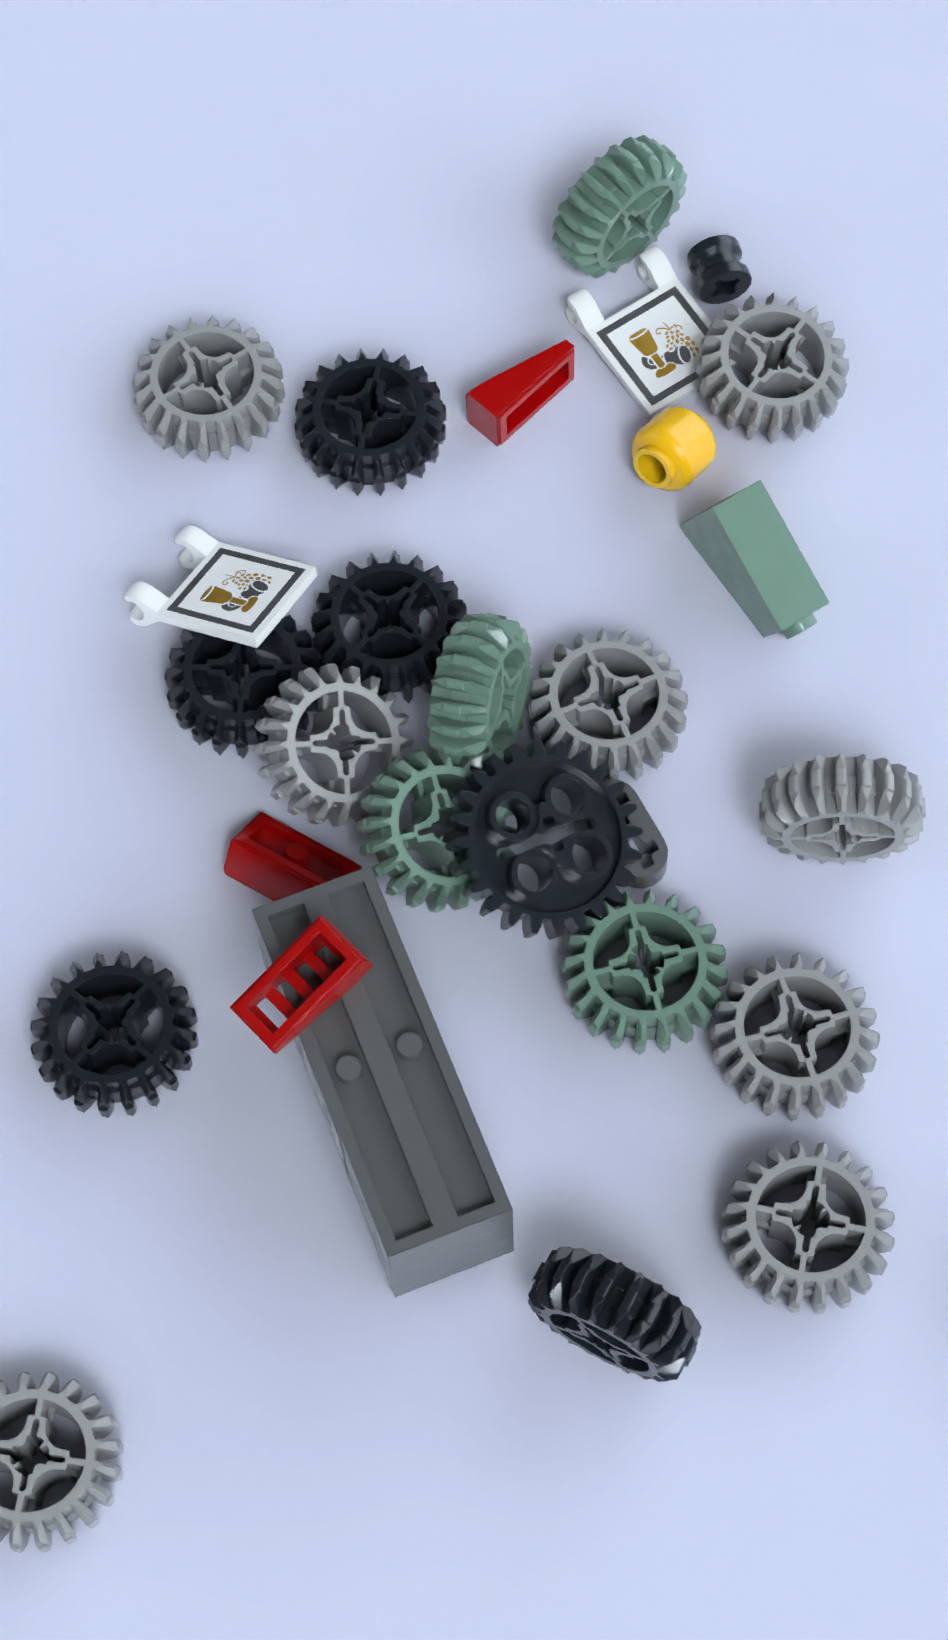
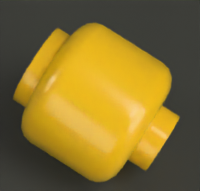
[631,406,716,491]

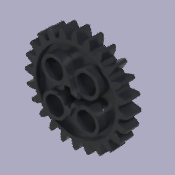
[445,739,643,940]

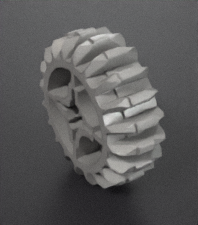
[696,292,849,444]
[132,314,285,463]
[528,627,688,781]
[252,664,415,827]
[759,753,926,865]
[710,953,880,1122]
[721,1141,895,1315]
[0,1372,124,1553]

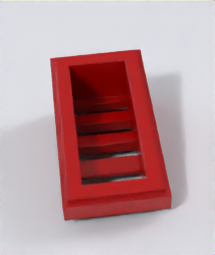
[465,340,574,447]
[230,915,374,1054]

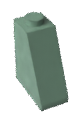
[680,480,830,639]

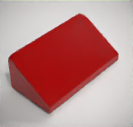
[223,812,362,901]

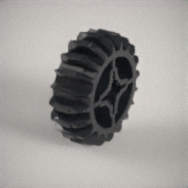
[294,348,447,496]
[311,550,467,704]
[164,614,322,759]
[30,950,199,1118]
[528,1247,702,1382]

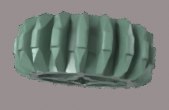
[552,135,687,278]
[426,613,533,772]
[355,749,516,913]
[562,889,729,1055]

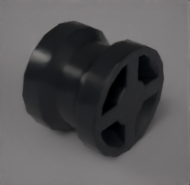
[687,235,752,304]

